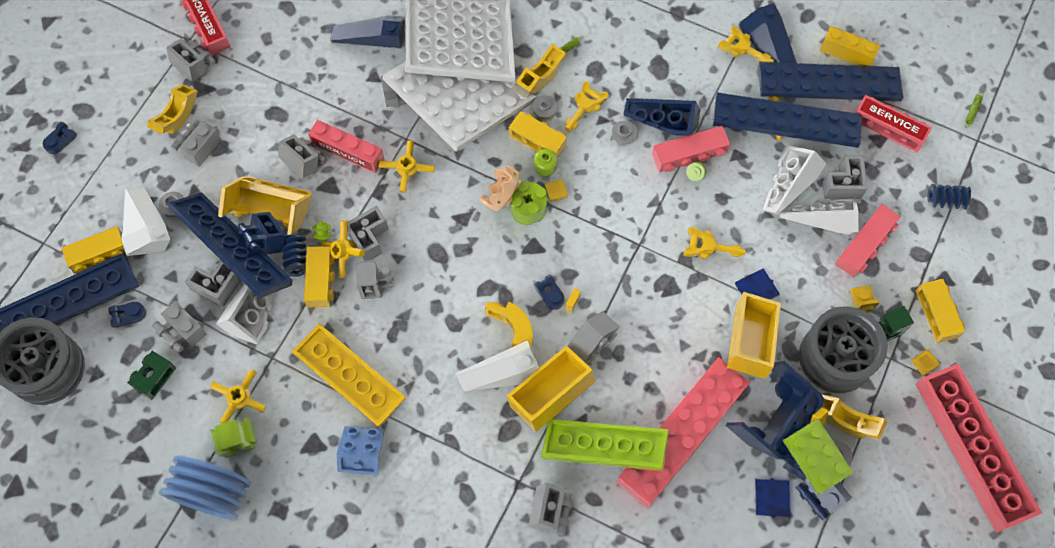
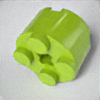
[509,181,547,225]
[210,418,257,458]

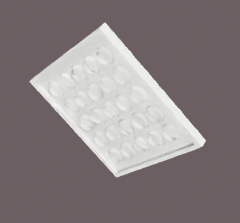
[405,0,515,82]
[383,62,535,152]

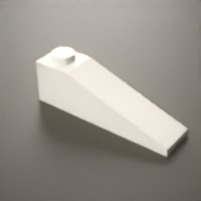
[763,146,827,215]
[122,187,170,256]
[780,198,858,235]
[216,284,273,344]
[456,340,540,392]

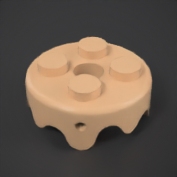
[480,165,521,212]

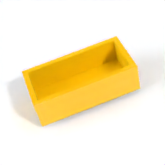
[727,292,781,379]
[506,346,596,432]

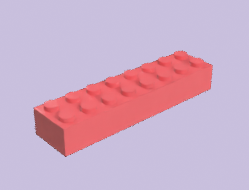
[616,357,750,508]
[915,364,1042,533]

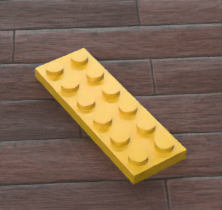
[291,323,406,428]

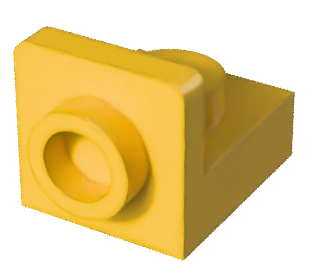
[850,285,879,313]

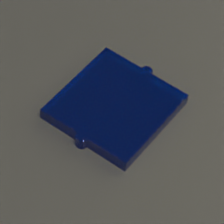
[734,268,780,300]
[755,478,791,518]

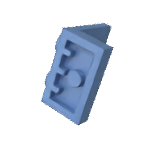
[336,426,384,475]

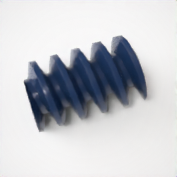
[927,184,971,210]
[282,235,307,277]

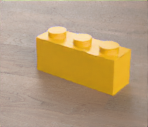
[819,25,881,66]
[509,111,567,158]
[61,226,126,274]
[304,247,336,308]
[916,279,966,343]

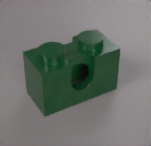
[878,306,914,342]
[127,350,176,400]

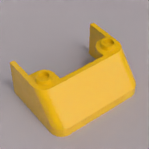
[218,176,312,234]

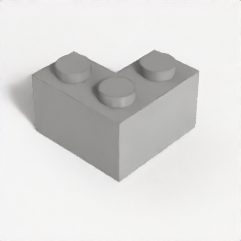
[823,155,868,199]
[347,206,389,261]
[185,261,240,307]
[567,311,620,363]

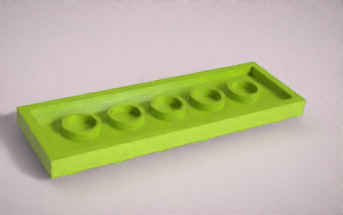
[541,419,669,471]

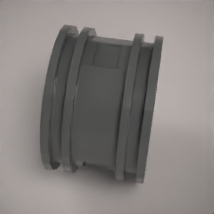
[799,306,888,394]
[0,317,85,405]

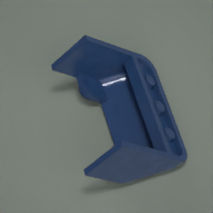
[725,361,824,460]

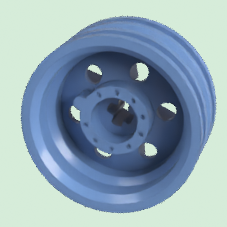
[159,456,251,520]

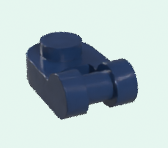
[42,122,77,154]
[533,274,565,310]
[108,302,146,328]

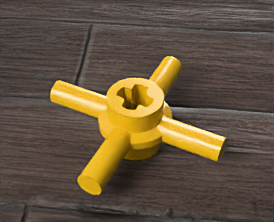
[379,140,435,193]
[322,220,365,278]
[210,369,267,423]

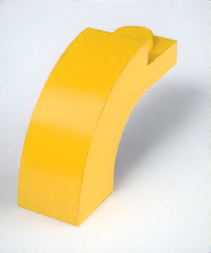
[516,43,567,93]
[147,84,197,134]
[485,301,533,349]
[822,395,887,440]

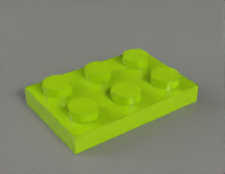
[783,419,854,495]

